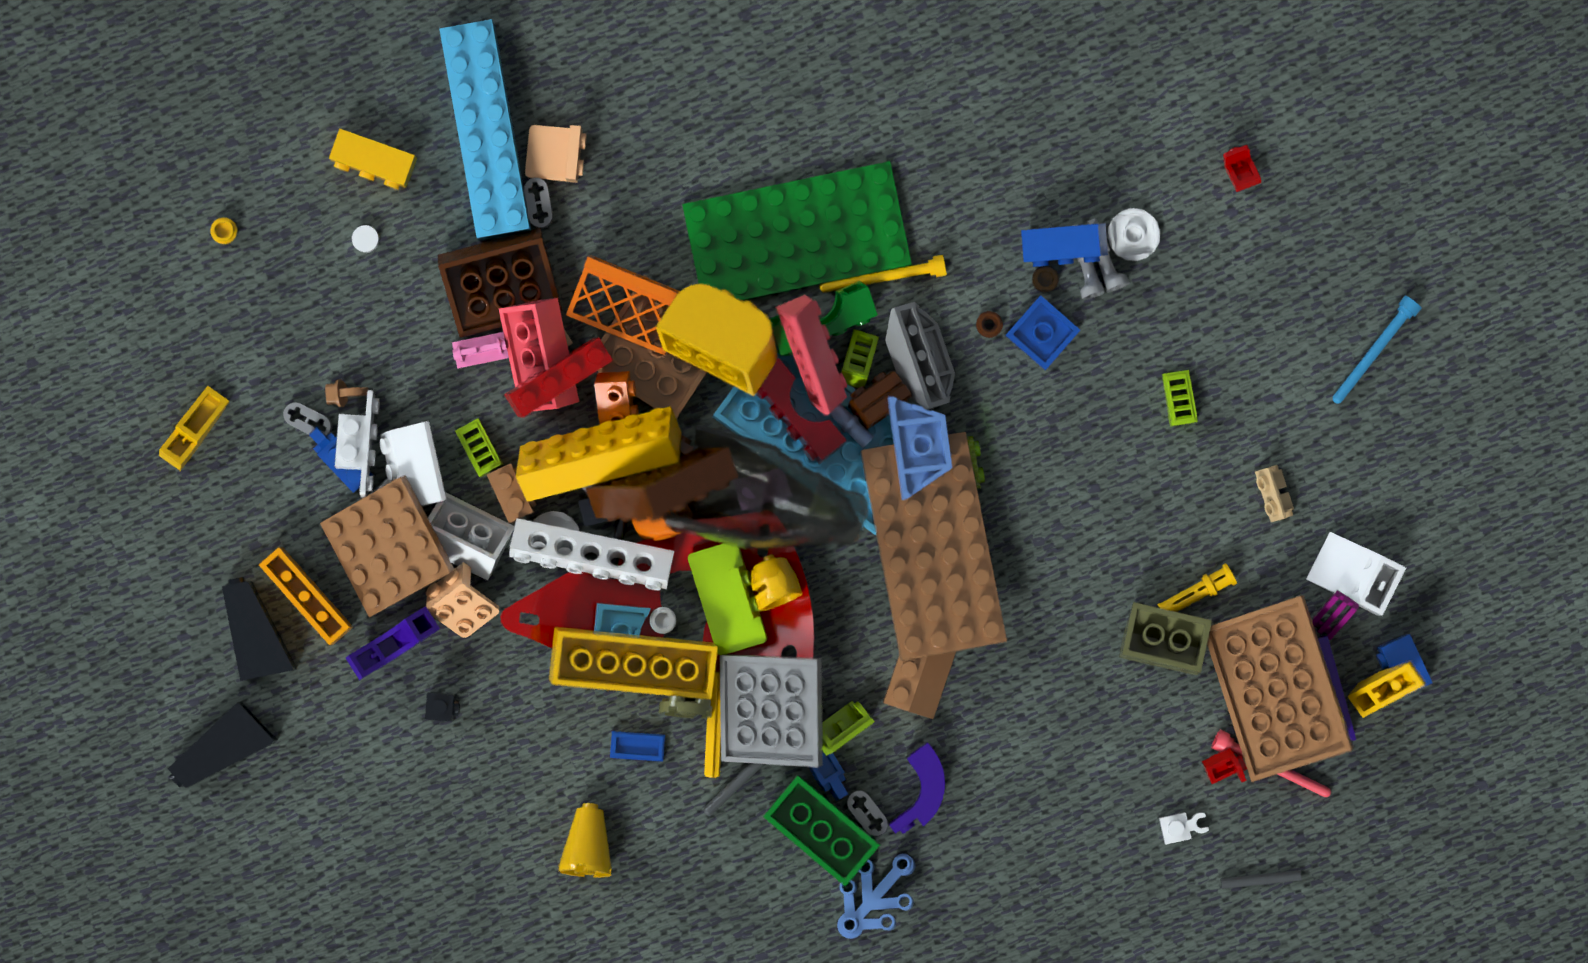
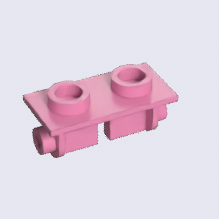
[452,332,509,369]

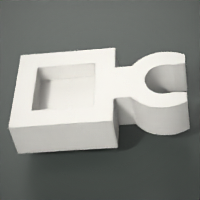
[1159,812,1209,845]

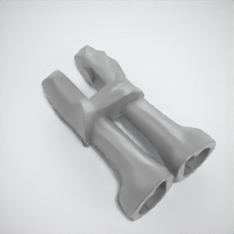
[1072,218,1130,300]

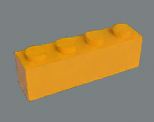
[259,547,353,645]

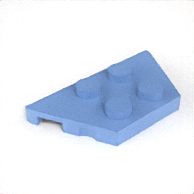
[887,397,952,500]

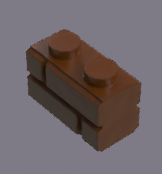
[848,371,912,430]

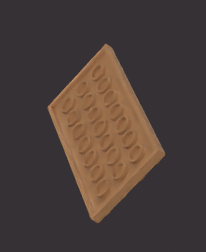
[860,432,1007,661]

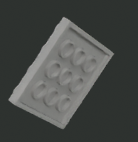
[720,654,823,767]

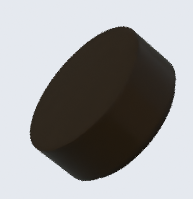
[1032,266,1059,293]

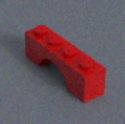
[504,338,613,418]

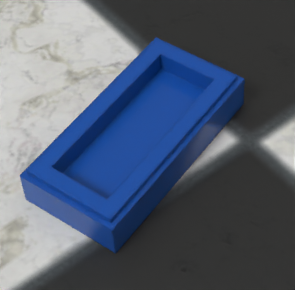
[610,731,665,762]

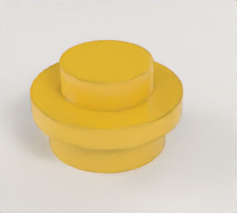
[210,217,238,244]

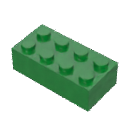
[763,775,881,886]

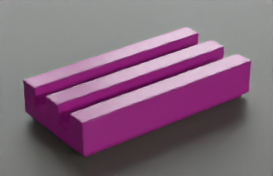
[1312,590,1359,640]

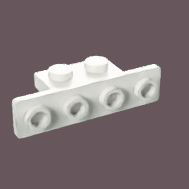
[335,390,380,499]

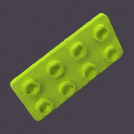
[688,541,767,655]

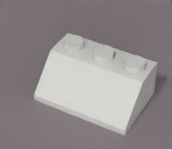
[380,421,446,507]
[428,492,515,580]

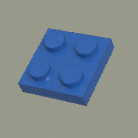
[1005,295,1080,370]

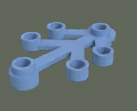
[837,854,915,939]

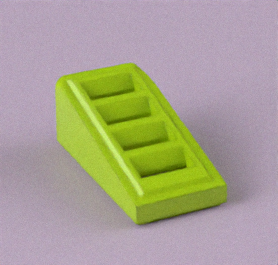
[841,329,879,388]
[1162,370,1198,427]
[455,418,504,478]

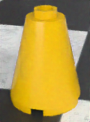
[559,803,612,878]

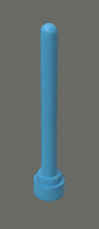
[1333,295,1422,404]

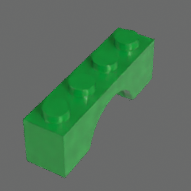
[769,281,877,356]

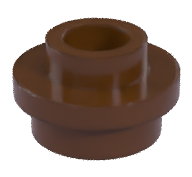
[976,311,1003,338]

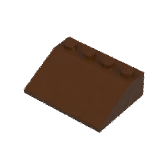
[438,228,563,338]

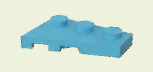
[594,603,651,635]

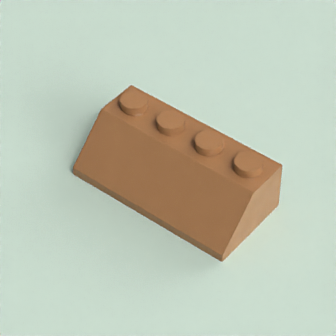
[883,651,956,719]

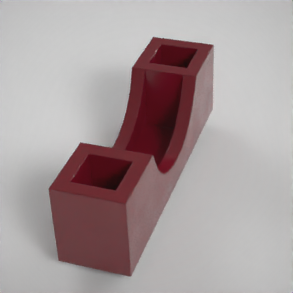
[756,358,847,465]

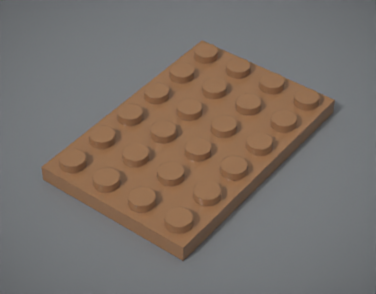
[1207,596,1354,782]

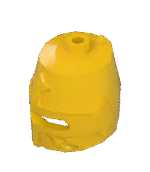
[751,555,802,611]

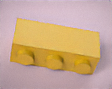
[329,128,417,190]

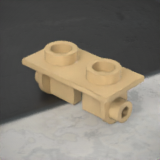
[1255,465,1295,522]

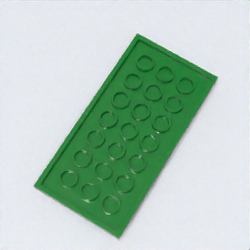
[682,161,912,301]

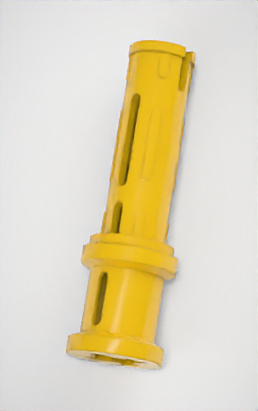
[1157,563,1237,612]

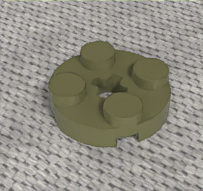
[658,696,713,719]

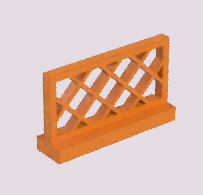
[566,255,680,355]

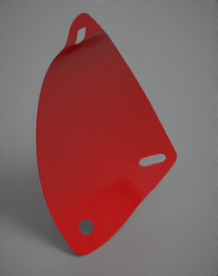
[501,511,814,672]

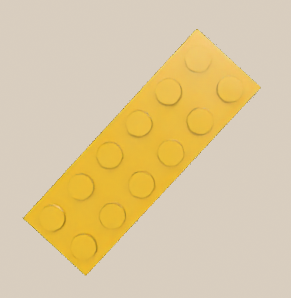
[516,406,682,502]
[549,627,718,700]

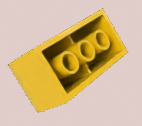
[656,284,777,396]

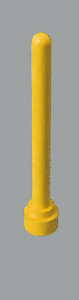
[819,255,947,293]

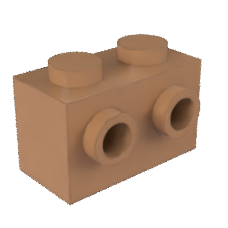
[487,464,537,524]

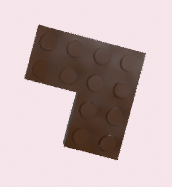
[586,447,738,521]

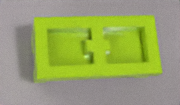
[822,701,874,756]

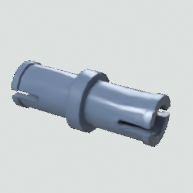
[829,403,875,449]

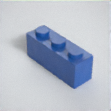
[1021,223,1108,267]

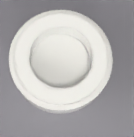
[352,225,379,253]
[650,607,676,634]

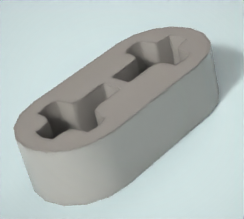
[524,178,553,229]
[283,402,332,436]
[847,790,888,836]

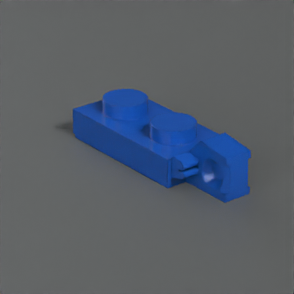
[309,426,373,493]
[809,750,848,801]

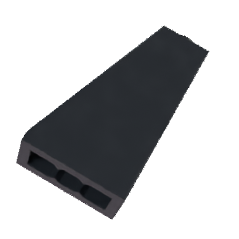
[222,577,296,681]
[168,701,278,788]

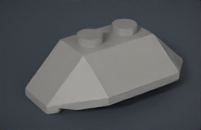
[885,302,955,410]

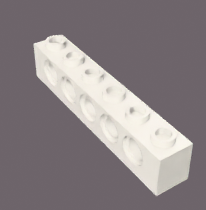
[510,519,674,590]

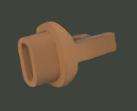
[325,379,368,407]

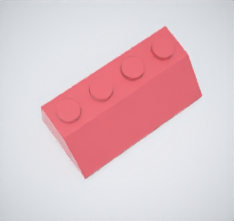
[776,295,847,415]
[499,298,579,411]

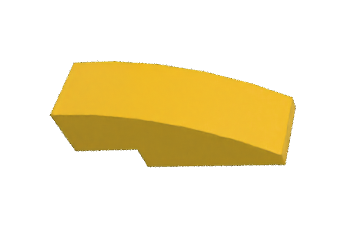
[159,386,229,471]

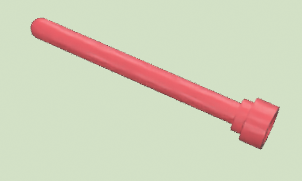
[1211,729,1331,797]

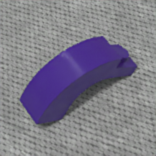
[346,606,440,680]
[888,742,945,834]

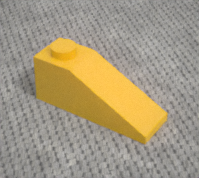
[1347,661,1426,718]

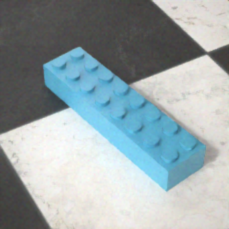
[439,19,531,241]

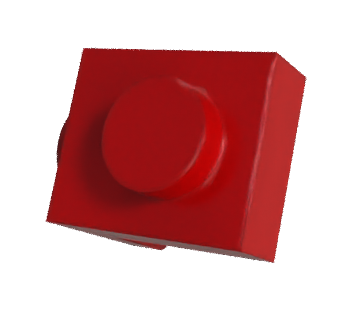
[1223,145,1261,192]
[1202,748,1247,784]

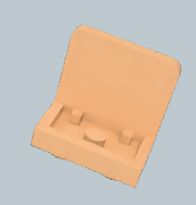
[525,125,587,183]
[426,562,499,638]

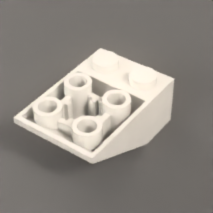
[1306,532,1406,616]

